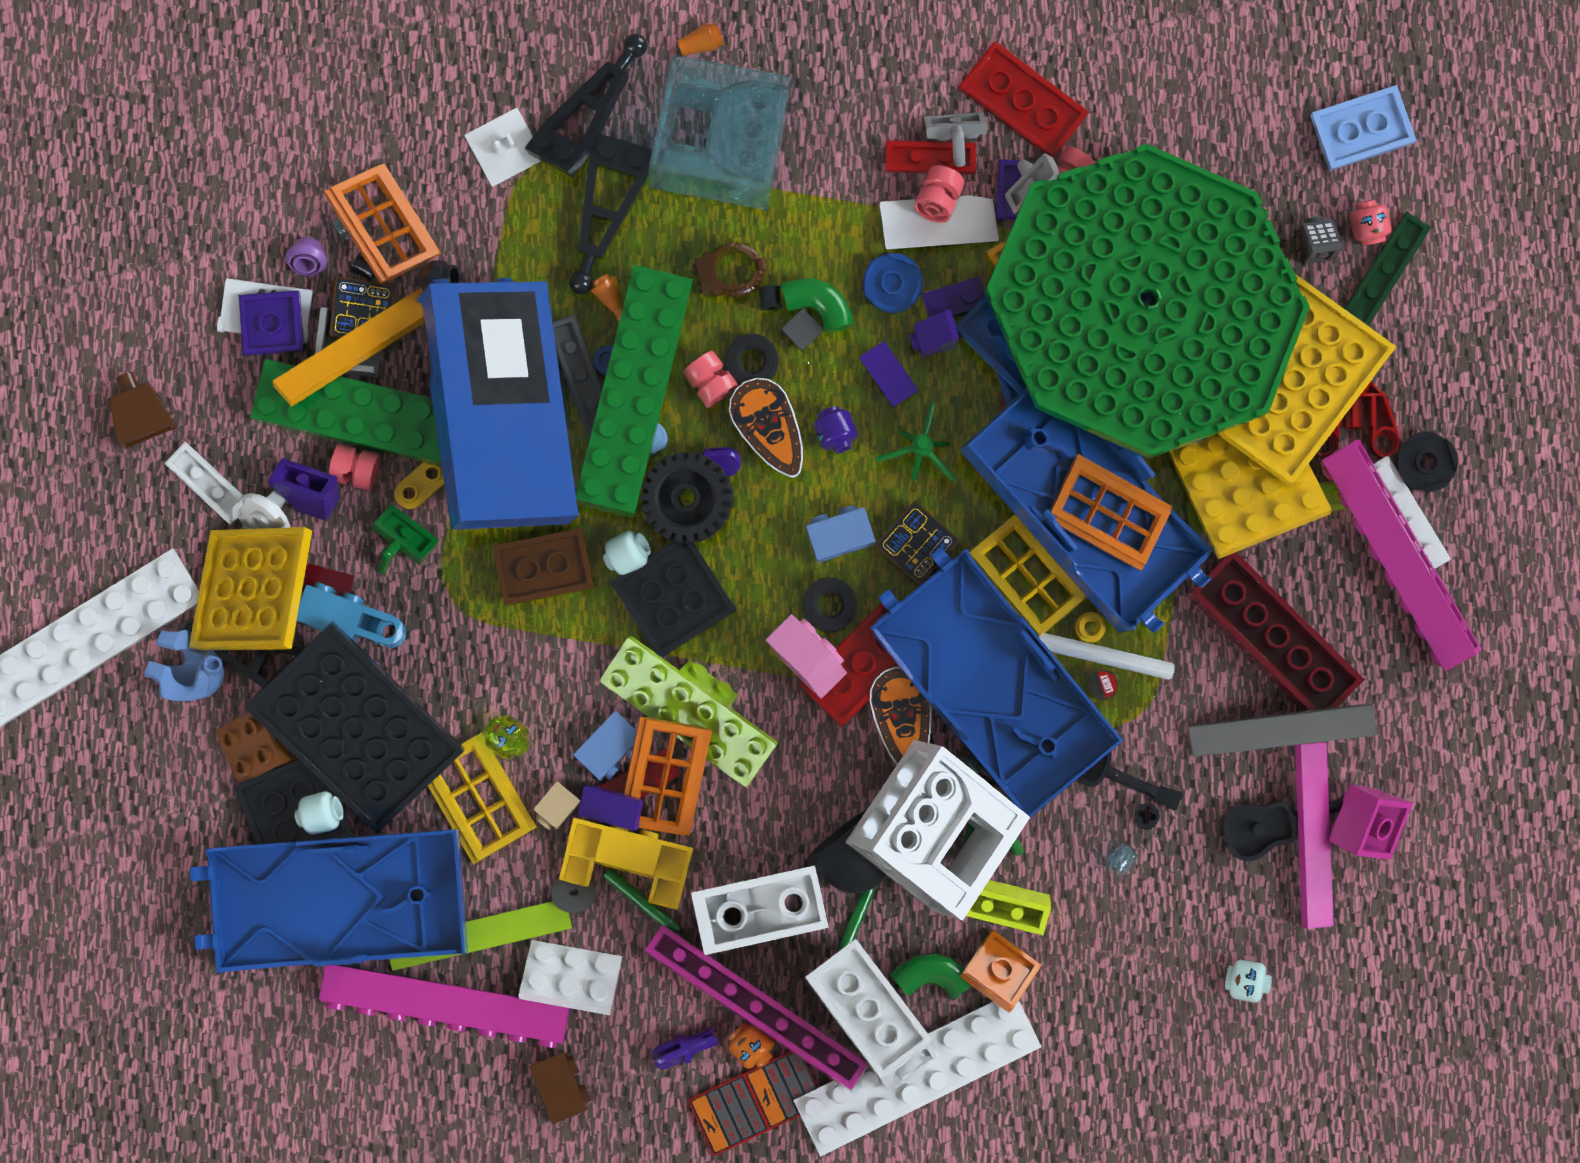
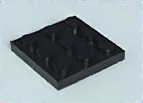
[610,541,737,658]
[234,760,355,844]

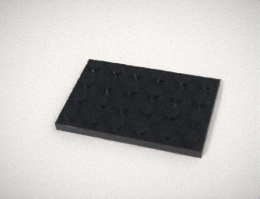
[244,620,465,833]

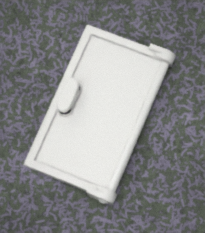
[217,278,313,344]

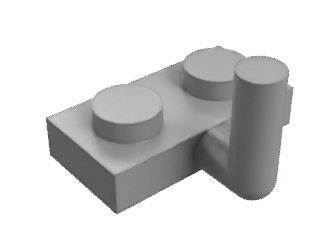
[924,112,987,167]
[1004,153,1060,216]

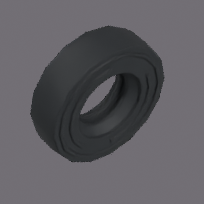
[725,333,779,385]
[803,577,857,632]

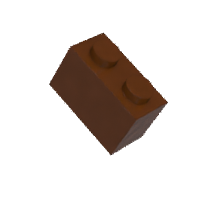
[529,1051,591,1125]

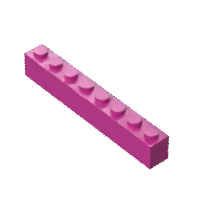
[1322,439,1482,671]
[645,925,869,1092]
[319,965,570,1048]

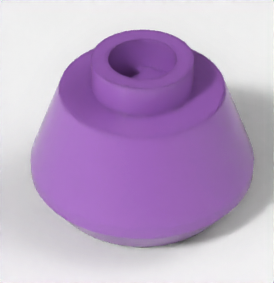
[285,237,327,276]

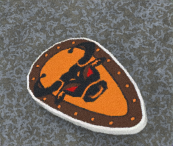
[729,378,803,478]
[870,667,932,765]

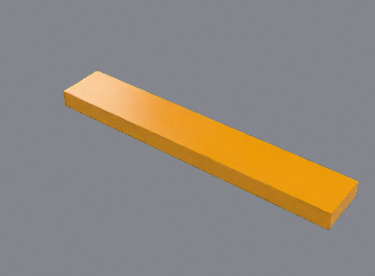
[273,288,425,407]

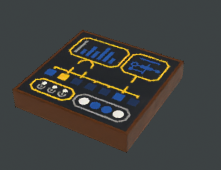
[327,276,395,339]
[874,500,960,586]

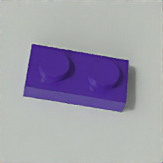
[921,277,985,318]

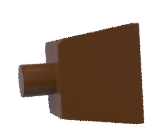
[109,372,178,449]

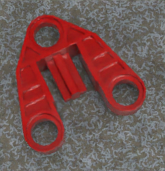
[1315,381,1399,458]

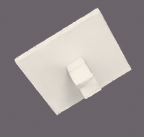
[464,108,541,187]

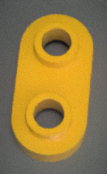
[394,462,444,510]

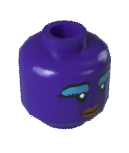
[813,406,858,454]

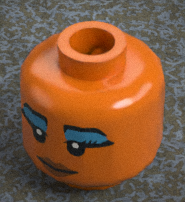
[729,1022,774,1069]

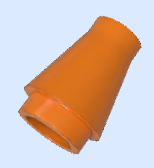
[677,22,724,56]

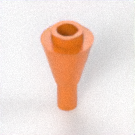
[590,273,624,322]

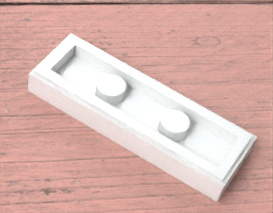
[164,442,243,525]

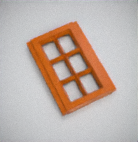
[323,164,441,284]
[1045,454,1173,571]
[624,717,712,836]

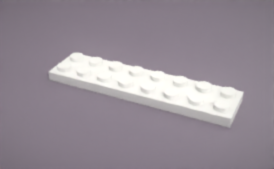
[0,548,199,727]
[793,1001,1042,1157]

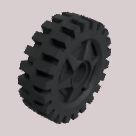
[641,452,734,543]

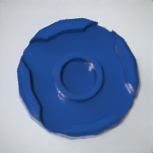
[863,253,923,314]

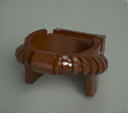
[692,242,768,298]

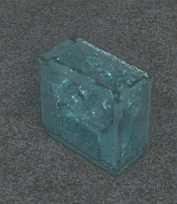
[649,55,792,210]

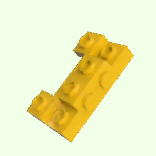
[559,818,693,910]

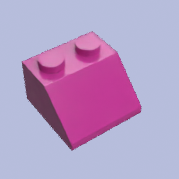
[1329,784,1413,859]

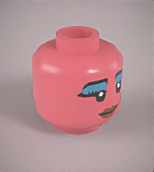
[1349,199,1392,245]

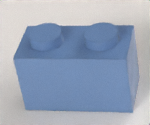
[806,505,876,564]
[573,710,637,781]

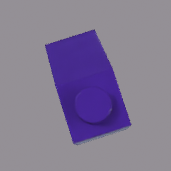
[909,309,959,358]
[268,458,339,521]

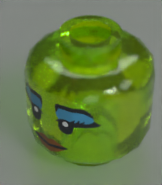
[484,714,530,760]

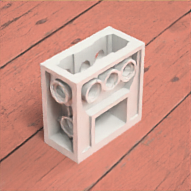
[846,740,1030,920]
[691,866,829,955]
[805,939,939,1092]

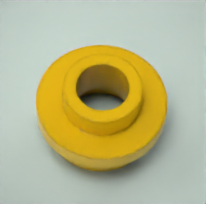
[1075,612,1106,643]

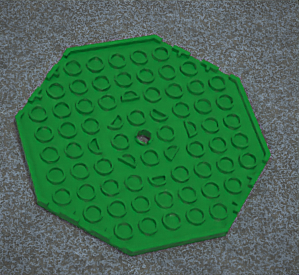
[985,144,1310,459]

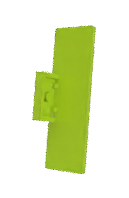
[600,636,778,787]

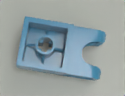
[297,582,406,648]

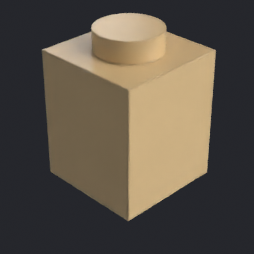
[533,781,581,830]

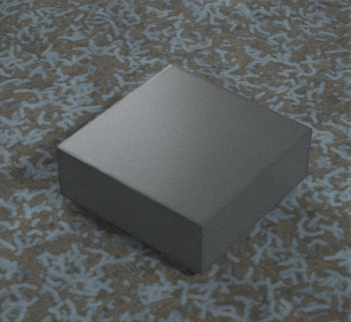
[781,309,824,352]

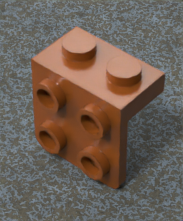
[216,712,299,784]

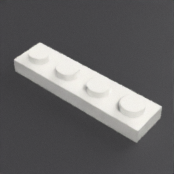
[1374,456,1451,568]

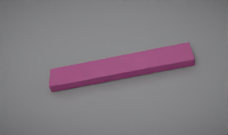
[1295,742,1334,929]

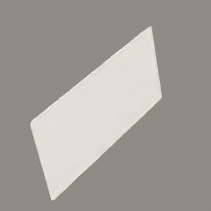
[880,195,999,249]

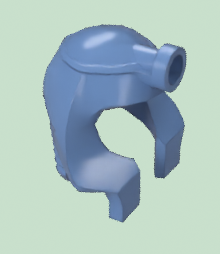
[144,630,225,701]

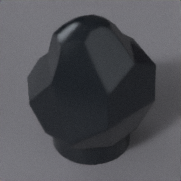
[416,260,460,290]

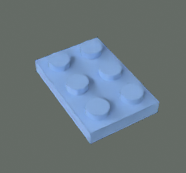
[1310,85,1417,171]

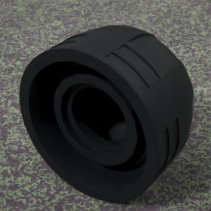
[807,809,887,893]

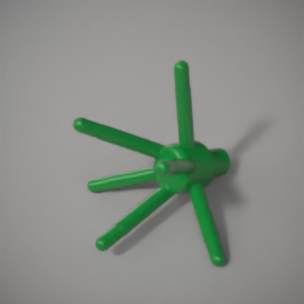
[876,402,956,482]

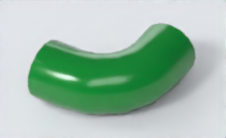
[780,278,854,333]
[889,953,971,1001]

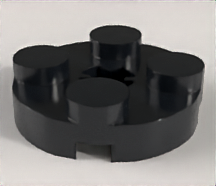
[1396,431,1458,493]

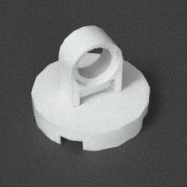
[232,489,290,529]

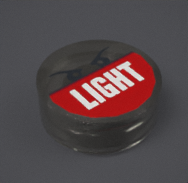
[1087,670,1119,701]

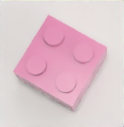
[766,614,847,699]

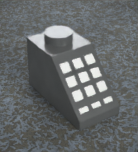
[1298,216,1343,264]

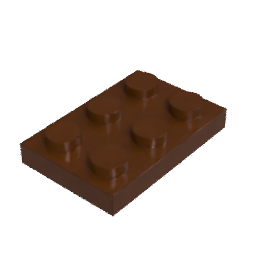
[492,528,595,607]

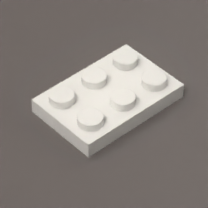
[519,940,622,1015]

